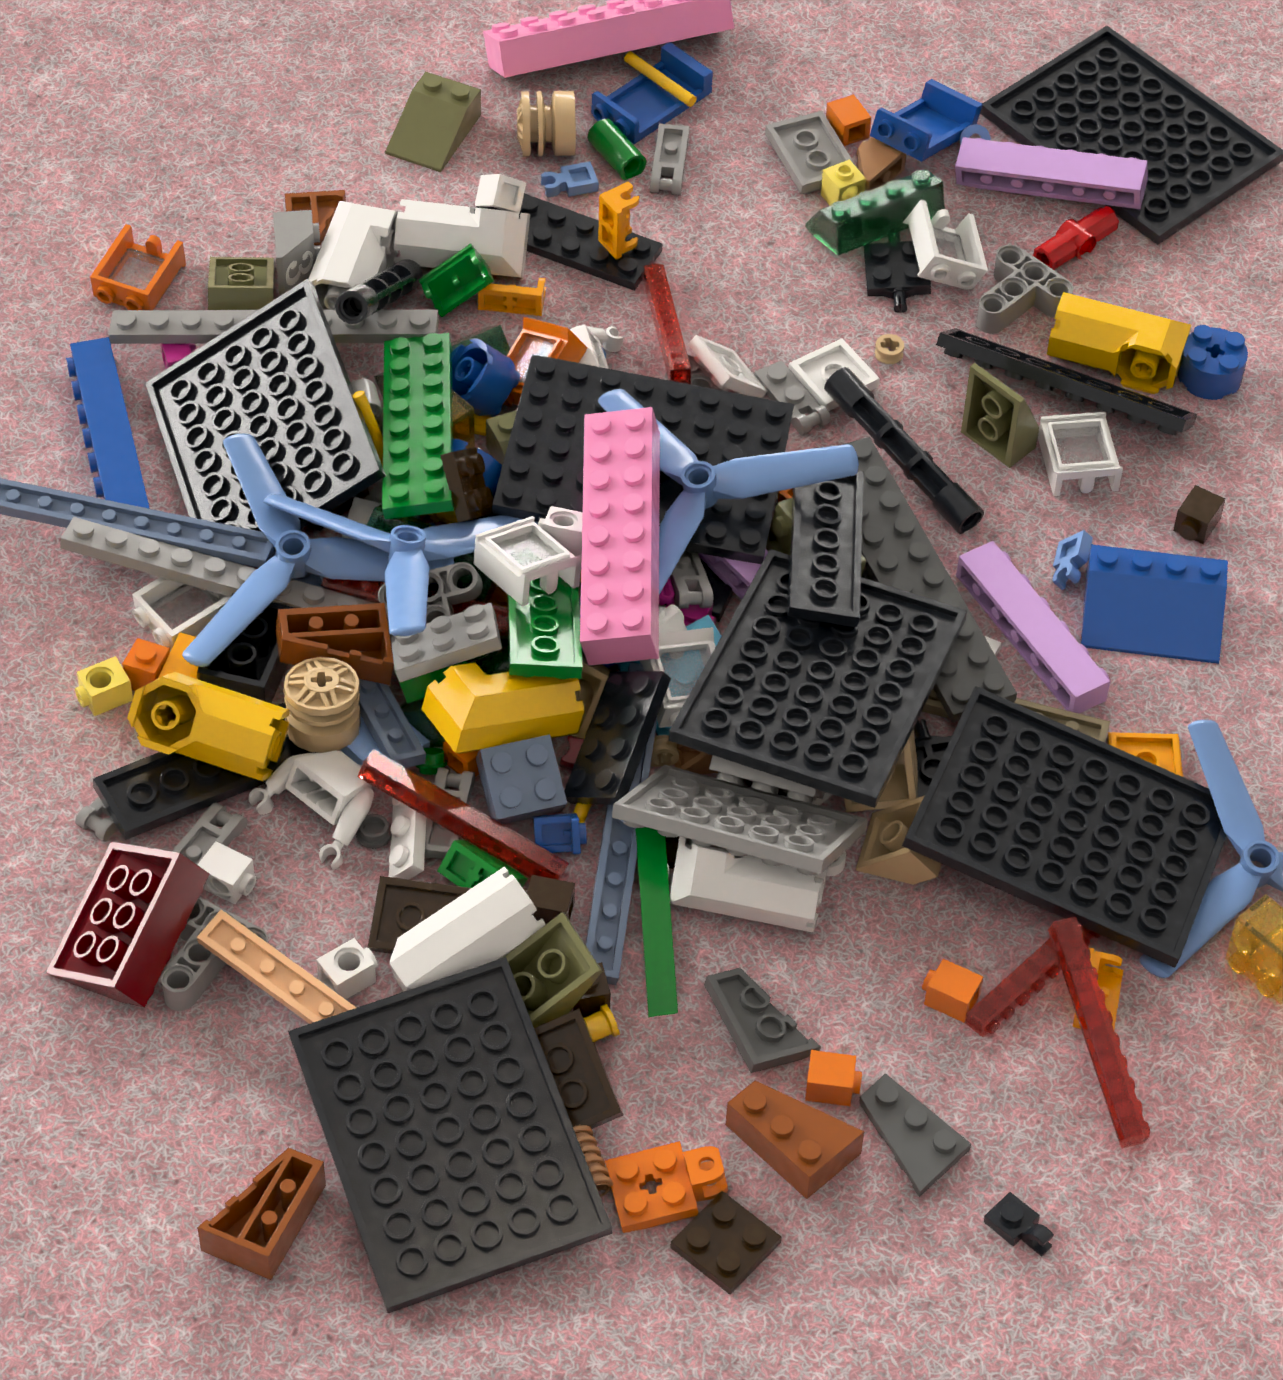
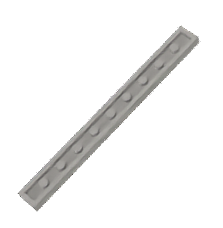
[108,309,439,344]
[60,517,392,641]

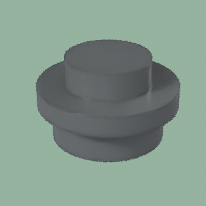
[356,814,392,849]

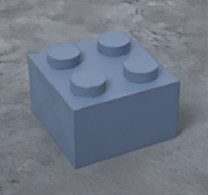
[476,734,567,827]

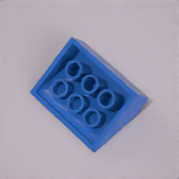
[1081,544,1228,664]

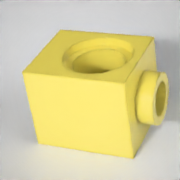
[821,159,866,214]
[75,656,133,716]

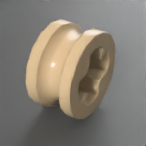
[875,334,904,364]
[651,735,679,767]

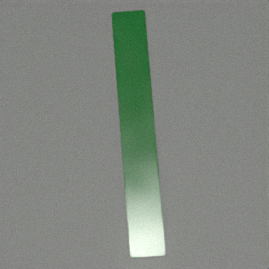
[636,827,678,1017]

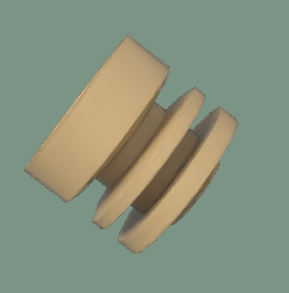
[517,91,576,157]
[284,657,361,753]

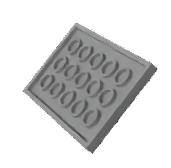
[612,765,868,875]

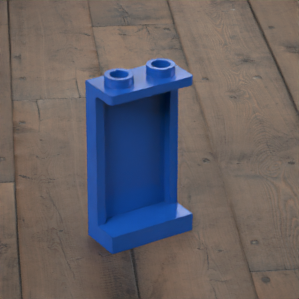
[591,42,713,144]
[870,79,983,162]

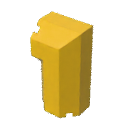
[1046,292,1191,394]
[421,662,584,754]
[127,672,290,781]

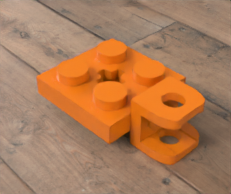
[605,1141,728,1233]

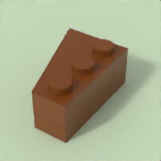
[276,603,394,685]
[725,1080,864,1199]
[197,1147,326,1280]

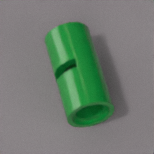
[587,119,647,180]

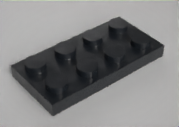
[564,671,671,805]

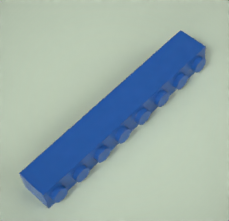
[66,337,150,509]

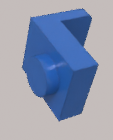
[533,813,587,855]

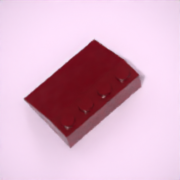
[46,842,210,1008]

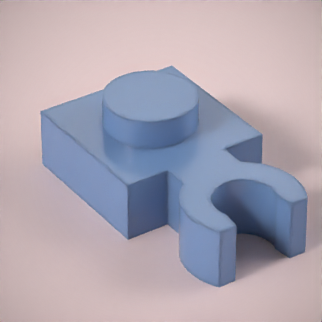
[541,161,599,197]
[1052,530,1093,590]

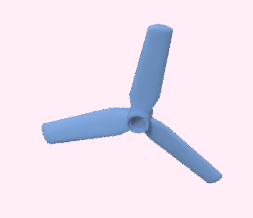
[598,389,859,595]
[182,433,454,667]
[264,494,538,637]
[1139,719,1283,978]

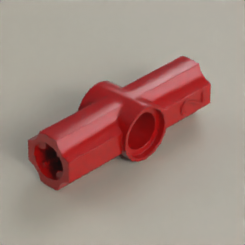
[1033,206,1119,270]

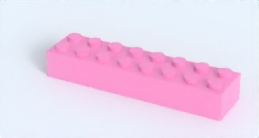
[483,0,734,78]
[580,407,660,666]

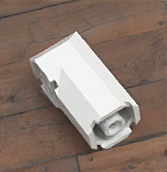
[394,199,530,278]
[308,201,400,310]
[670,836,827,932]
[389,867,546,992]

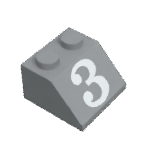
[273,210,321,296]

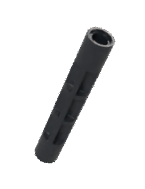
[335,259,423,324]
[824,367,984,534]

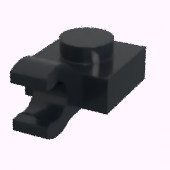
[984,1192,1054,1257]

